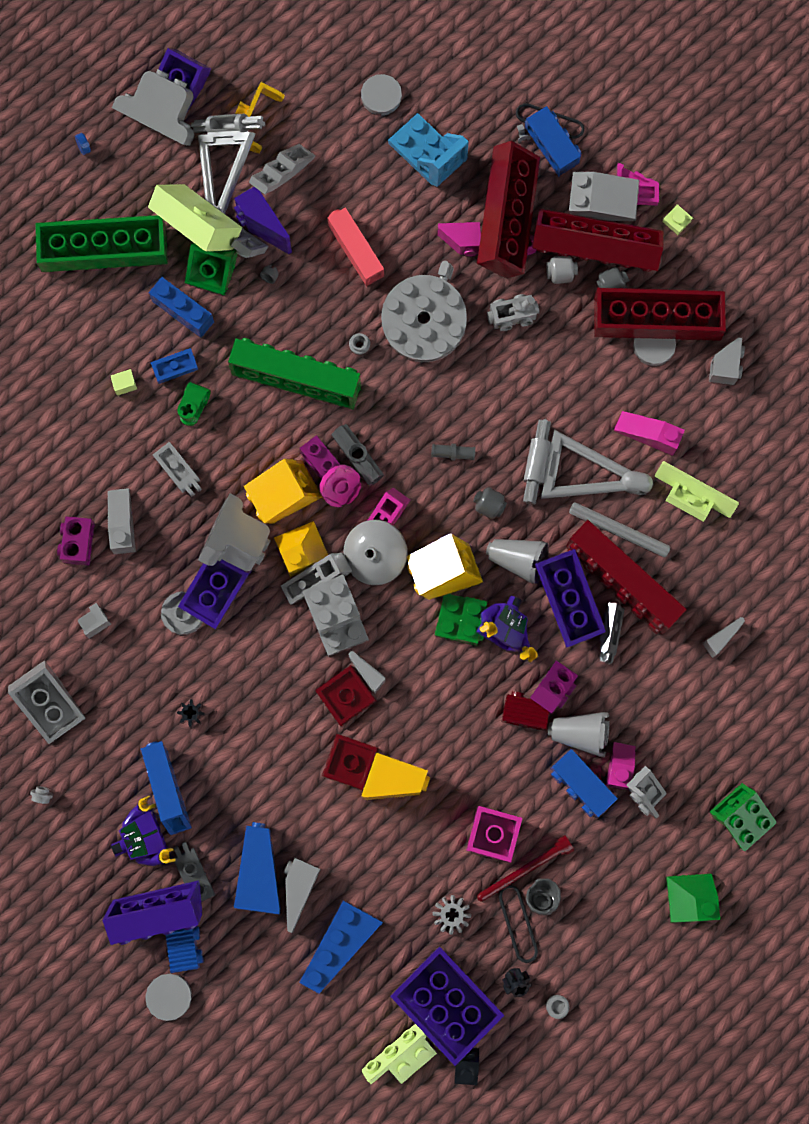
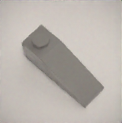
[108,488,136,555]
[281,553,352,605]
[284,858,321,933]

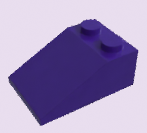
[159,48,211,112]
[234,187,292,254]
[178,559,252,629]

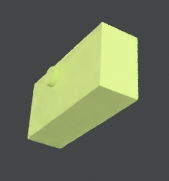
[148,184,242,252]

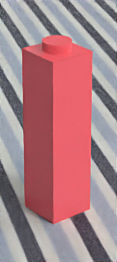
[327,207,384,287]

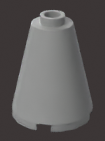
[486,539,549,584]
[548,712,609,757]

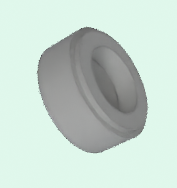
[546,995,570,1019]

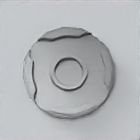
[361,74,402,115]
[633,338,676,366]
[161,591,203,635]
[145,974,192,1021]

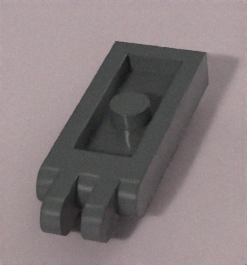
[600,603,625,664]
[173,842,216,902]

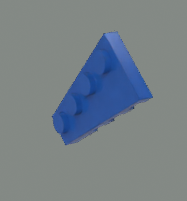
[299,901,383,994]

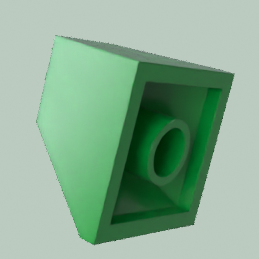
[185,243,237,295]
[666,874,721,922]

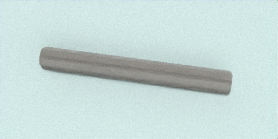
[569,502,671,557]

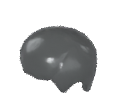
[526,879,561,916]

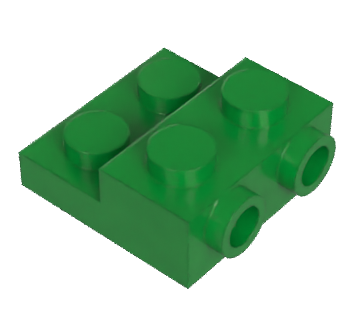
[434,594,488,646]

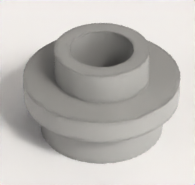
[349,333,370,355]
[30,786,53,804]

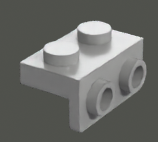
[627,766,667,819]

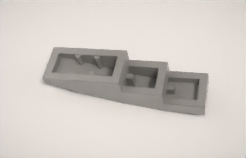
[249,144,315,195]

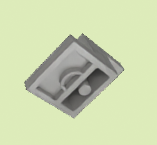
[302,575,369,657]

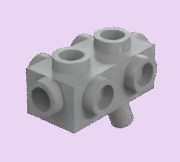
[487,294,539,331]

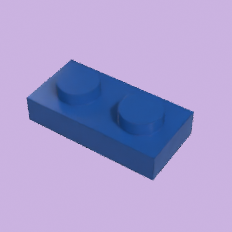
[150,348,199,384]

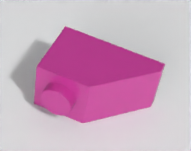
[438,222,481,257]
[605,742,635,790]

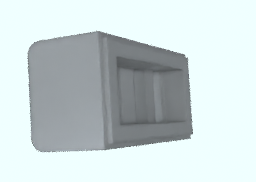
[703,617,745,658]
[348,651,385,693]

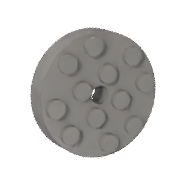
[381,275,467,362]

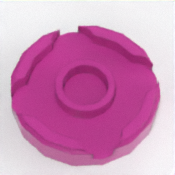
[320,465,361,507]

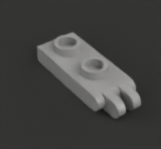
[153,442,202,497]

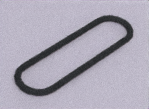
[516,103,585,139]
[499,885,538,963]

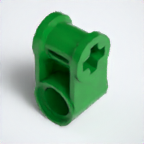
[177,382,211,426]

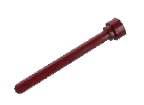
[477,835,574,902]

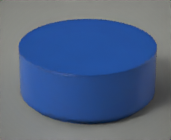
[75,133,91,155]

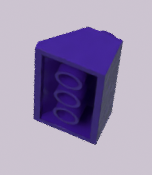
[535,549,606,648]
[102,880,202,945]

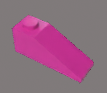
[614,411,685,456]
[367,488,410,556]

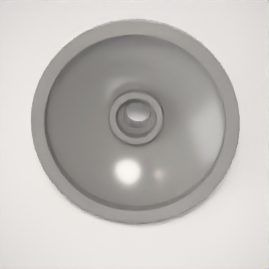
[343,520,407,585]

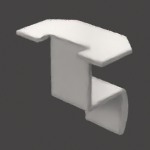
[517,124,531,143]

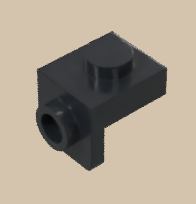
[454,1048,479,1085]

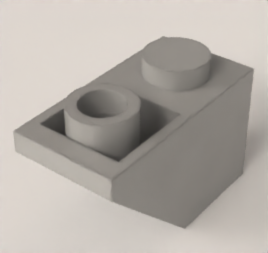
[709,338,745,385]

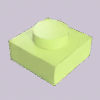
[662,205,693,235]

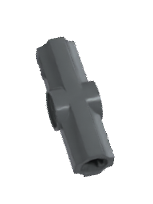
[331,424,384,486]

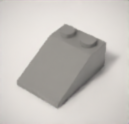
[569,172,640,221]
[8,660,85,744]

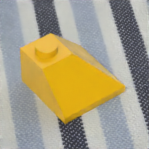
[274,521,328,578]

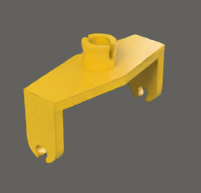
[235,82,285,153]

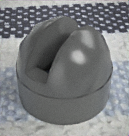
[260,265,279,284]

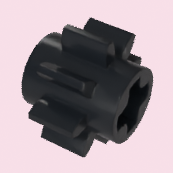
[177,699,206,728]
[502,968,532,997]

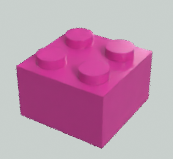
[466,806,522,863]

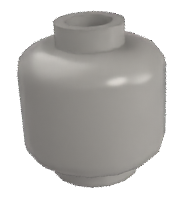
[546,256,578,284]

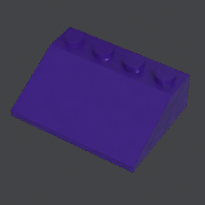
[390,947,505,1066]

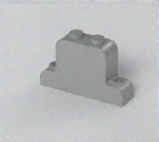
[112,69,194,146]
[198,493,271,571]

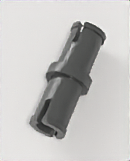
[431,443,475,461]

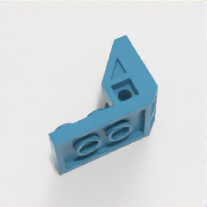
[388,113,469,187]

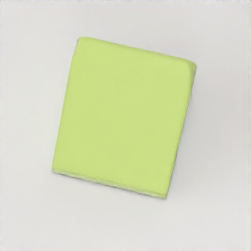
[111,369,137,396]

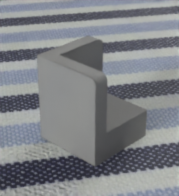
[78,603,111,639]

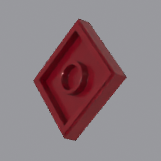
[315,665,377,727]
[322,734,379,790]

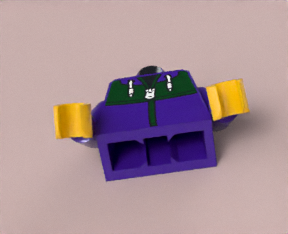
[477,596,538,663]
[111,796,176,866]

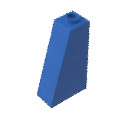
[141,741,192,835]
[234,822,281,914]

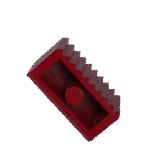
[501,691,549,731]

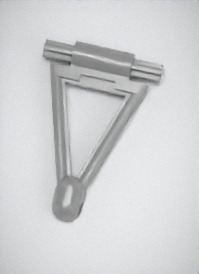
[191,113,265,214]
[523,419,653,505]

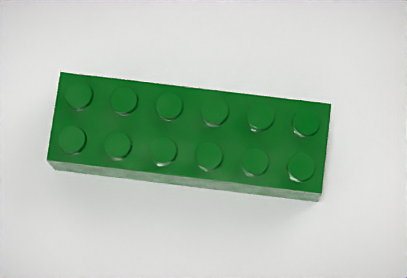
[35,215,168,272]
[228,338,361,410]

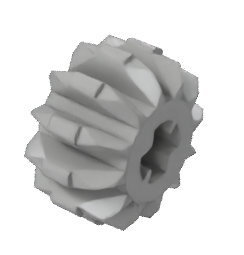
[432,895,471,935]

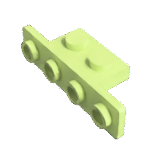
[655,461,739,522]
[362,1024,437,1084]

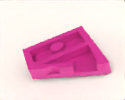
[617,163,659,206]

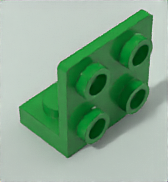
[710,783,776,851]

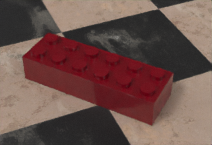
[477,140,540,279]
[532,209,664,272]
[594,288,726,341]
[566,520,687,635]

